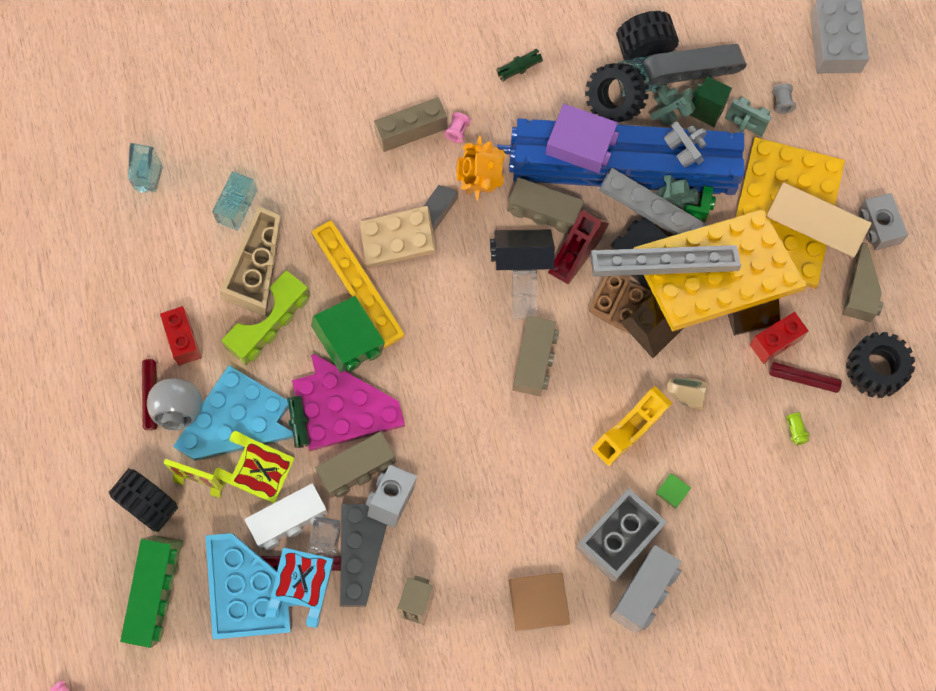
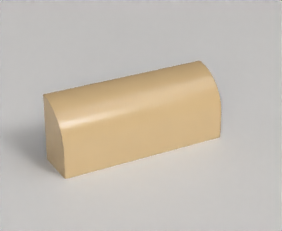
[766,182,871,258]

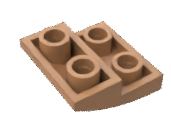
[589,275,652,334]
[508,573,570,631]

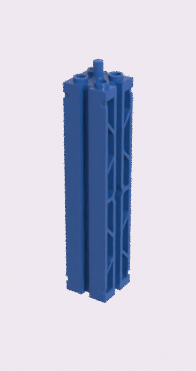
[497,118,744,195]

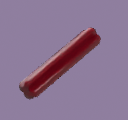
[142,359,157,431]
[769,362,842,393]

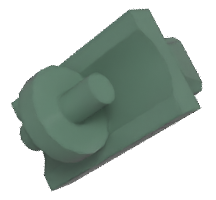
[650,85,695,126]
[725,97,772,137]
[657,175,698,210]

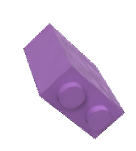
[545,103,619,173]

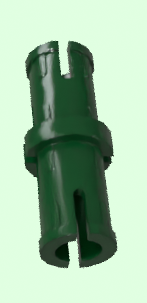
[496,49,543,82]
[287,396,310,448]

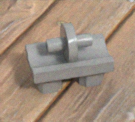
[664,122,707,168]

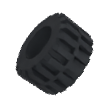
[616,11,679,65]
[585,63,649,122]
[846,332,915,398]
[108,468,178,532]

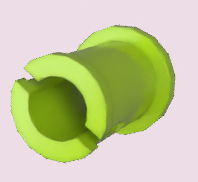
[785,412,810,445]

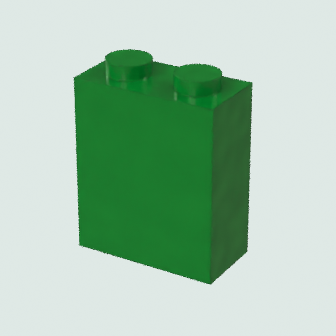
[311,296,385,373]

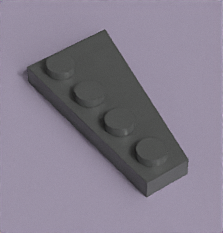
[340,504,387,607]

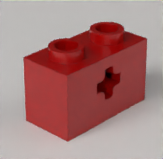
[160,306,202,366]
[750,312,809,364]

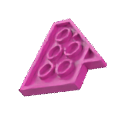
[292,354,405,451]

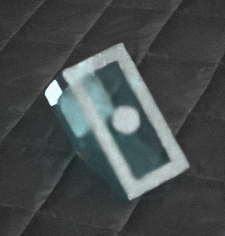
[128,143,163,193]

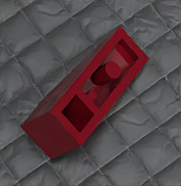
[548,210,609,284]

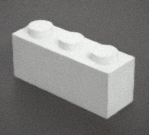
[244,483,328,550]

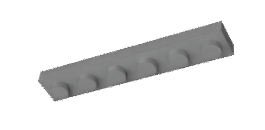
[599,168,708,235]
[590,245,741,277]

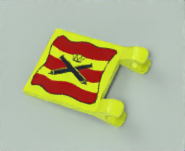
[213,431,295,504]
[164,459,226,498]

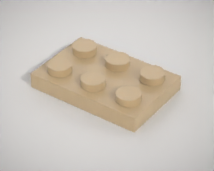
[360,206,436,268]

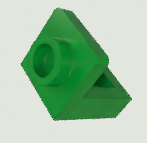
[684,186,716,222]

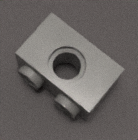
[858,193,908,251]
[366,465,417,528]

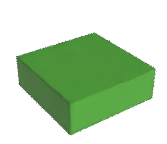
[656,473,691,509]

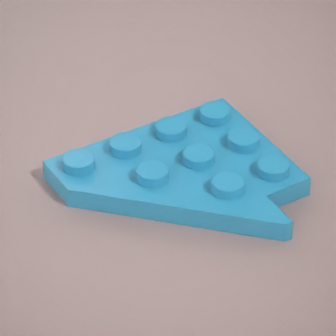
[173,366,293,461]
[205,533,298,639]

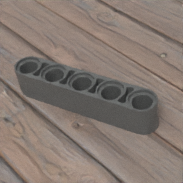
[643,44,747,85]

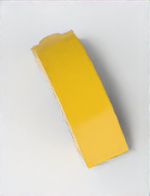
[591,386,673,466]

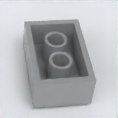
[810,0,869,74]
[576,488,667,583]
[610,545,682,633]

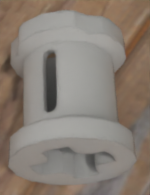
[772,84,796,114]

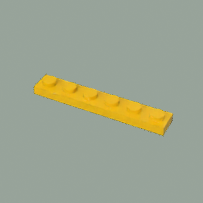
[311,220,405,349]

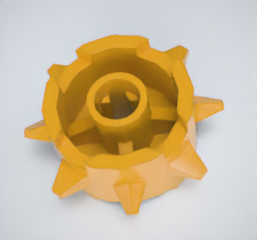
[456,135,505,200]

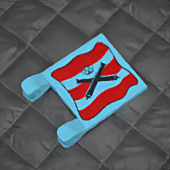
[266,547,334,628]

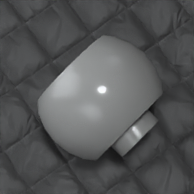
[147,379,202,430]

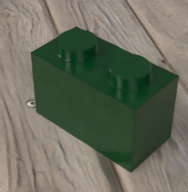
[690,76,732,127]

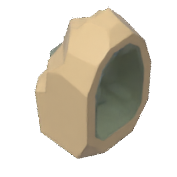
[667,377,707,410]

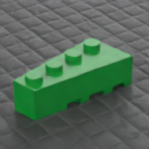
[120,535,183,648]

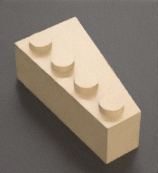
[220,206,280,316]

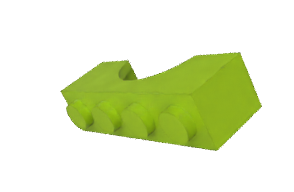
[221,270,310,365]

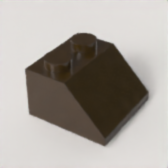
[620,292,684,358]
[727,299,780,336]

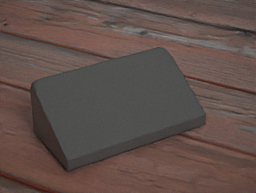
[423,185,458,233]

